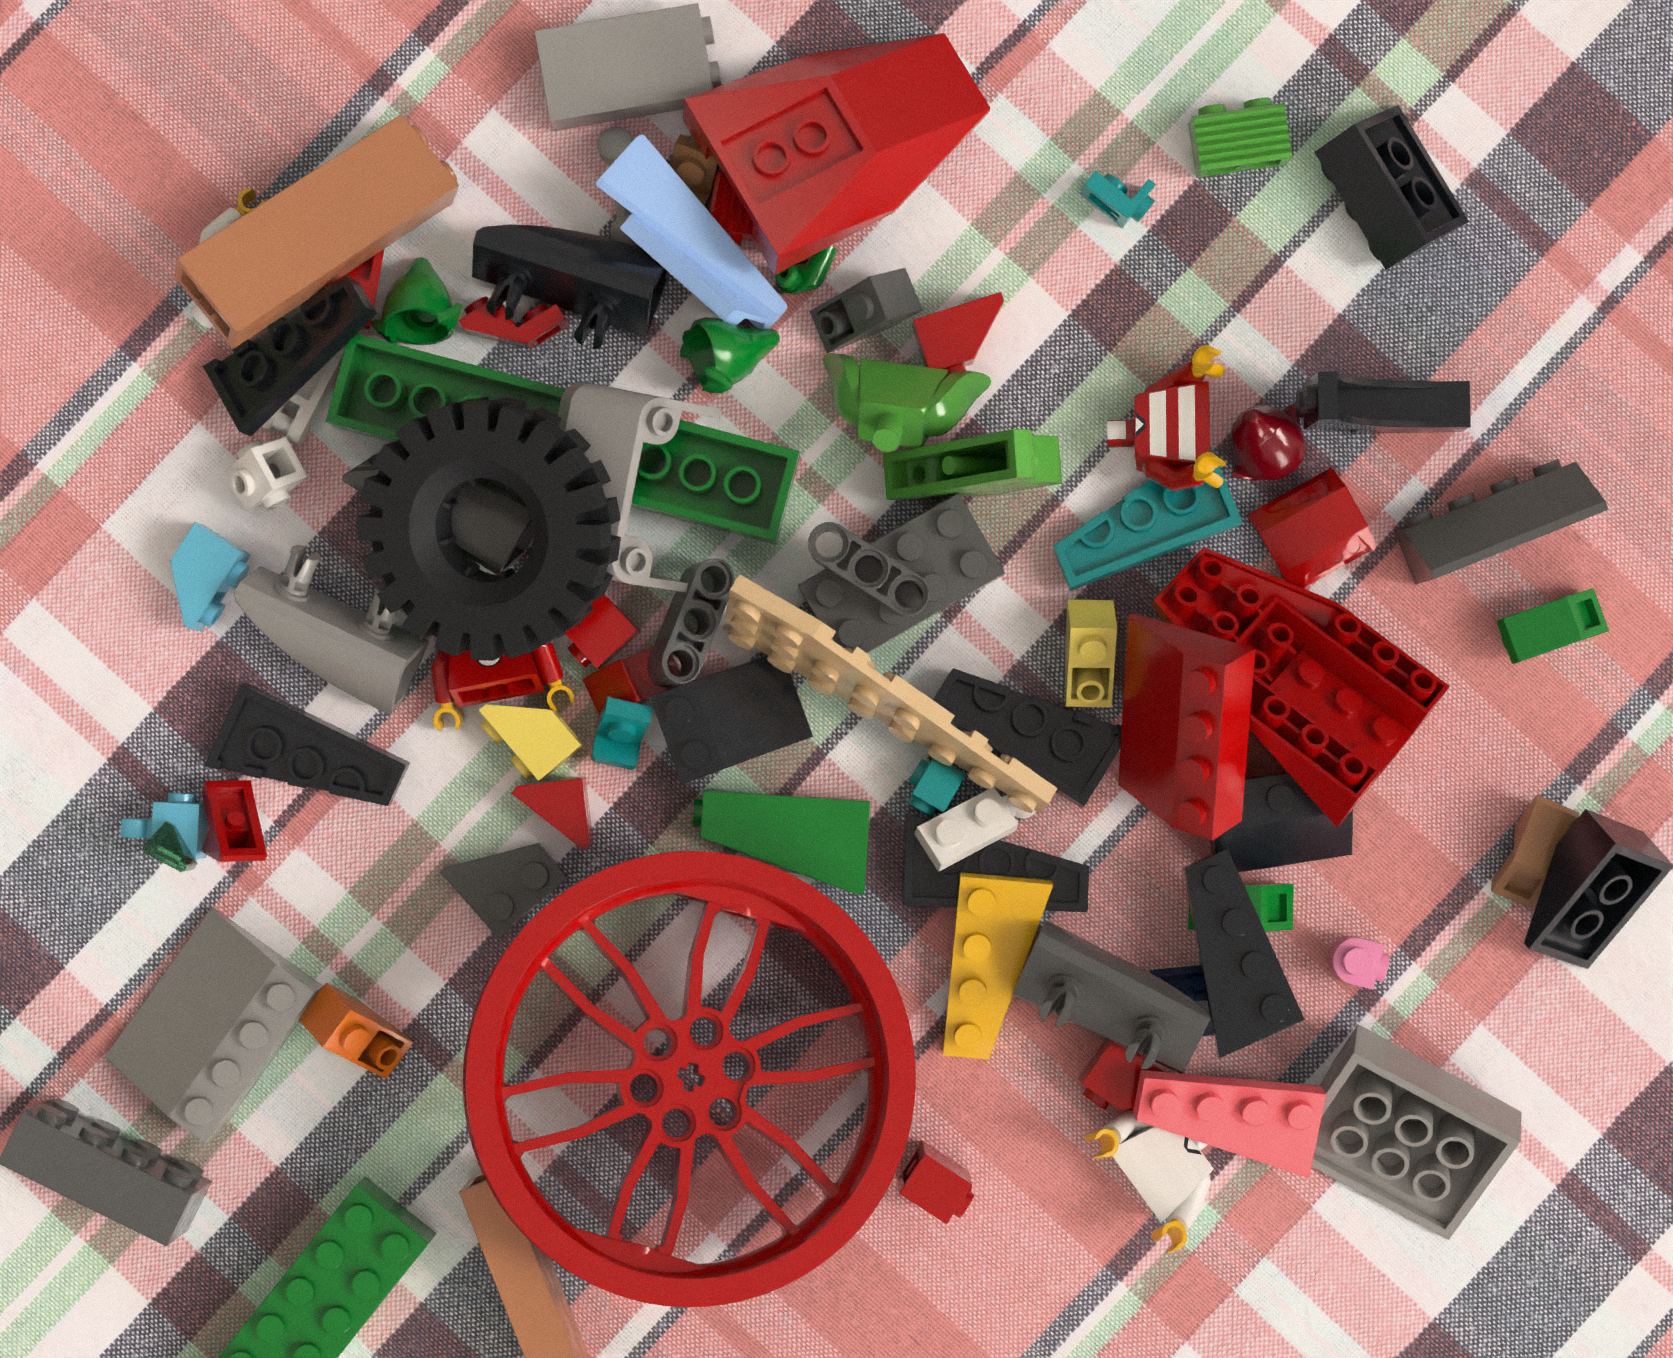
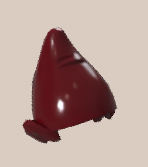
[1231,403,1306,481]

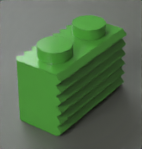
[1188,97,1292,178]

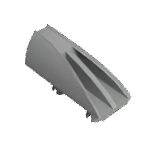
[234,545,428,715]

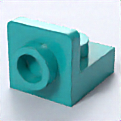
[1080,171,1156,228]
[591,697,653,770]

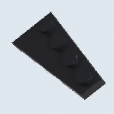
[203,276,378,436]
[903,813,1089,912]

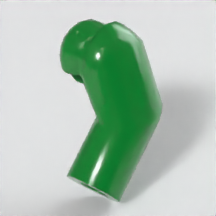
[775,245,838,295]

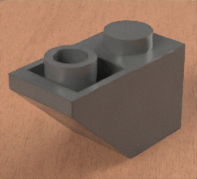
[809,268,923,353]

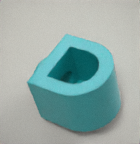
[907,758,966,817]

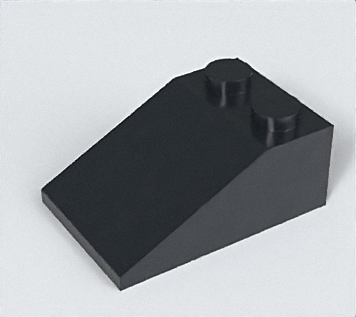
[650,655,813,785]
[1524,809,1673,969]

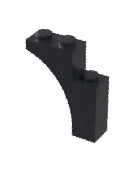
[1295,371,1471,434]

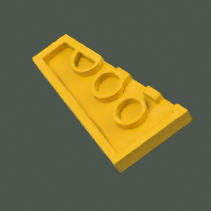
[942,872,1053,1060]

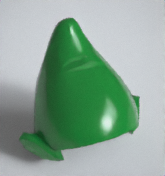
[371,257,463,345]
[680,317,780,394]

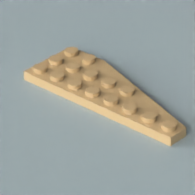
[723,574,1057,814]

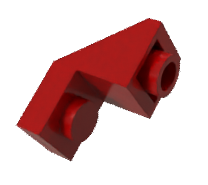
[458,296,570,349]

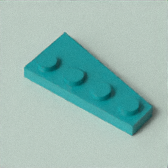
[1053,445,1242,591]

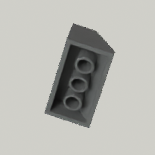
[1395,459,1609,584]

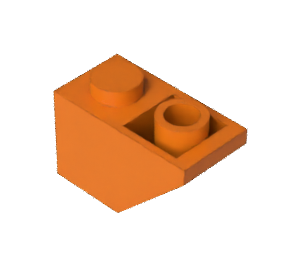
[298,983,414,1079]

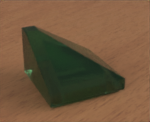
[143,821,198,872]

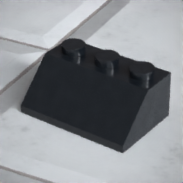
[1314,105,1469,270]
[1209,772,1353,873]

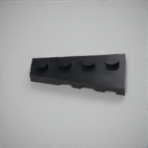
[933,668,1122,808]
[204,682,410,806]
[1183,848,1305,1058]

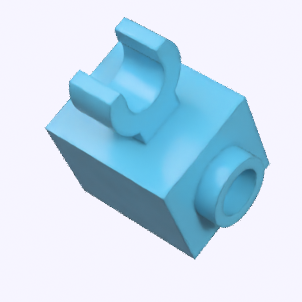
[121,793,208,860]

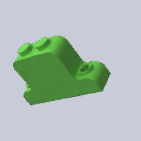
[883,429,1062,500]

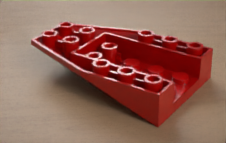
[683,33,991,275]
[1151,547,1450,828]

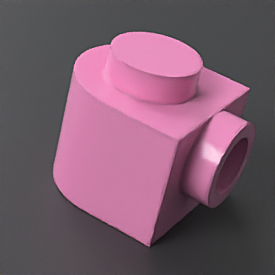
[1327,936,1390,990]

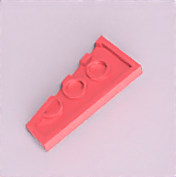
[1133,1070,1326,1178]

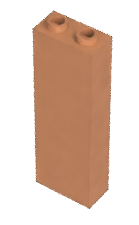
[174,114,459,349]
[459,1174,590,1358]

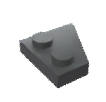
[440,843,569,938]

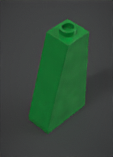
[693,790,870,894]

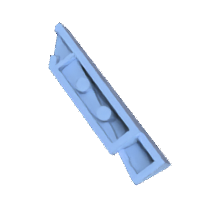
[595,134,787,329]

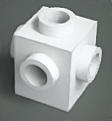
[224,437,308,511]

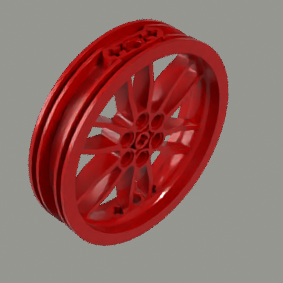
[463,851,916,1307]

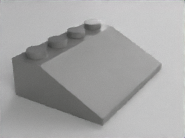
[105,907,323,1144]
[1311,1024,1522,1240]

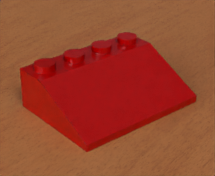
[1118,613,1255,841]

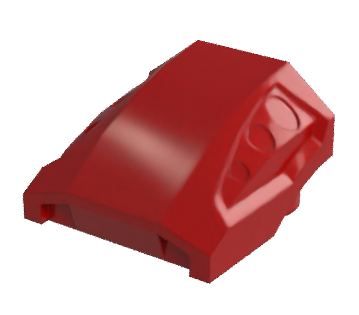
[1246,467,1377,588]

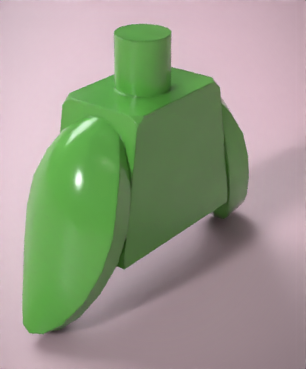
[823,353,991,452]

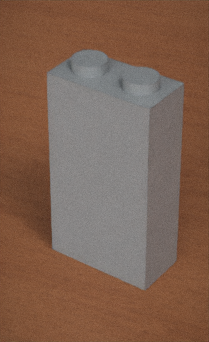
[535,3,722,131]

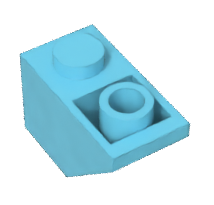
[170,522,251,632]

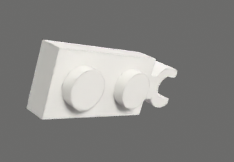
[914,787,1037,872]

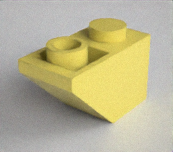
[1065,599,1117,707]
[479,704,585,781]

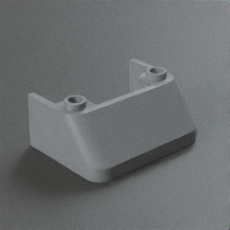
[558,382,722,592]

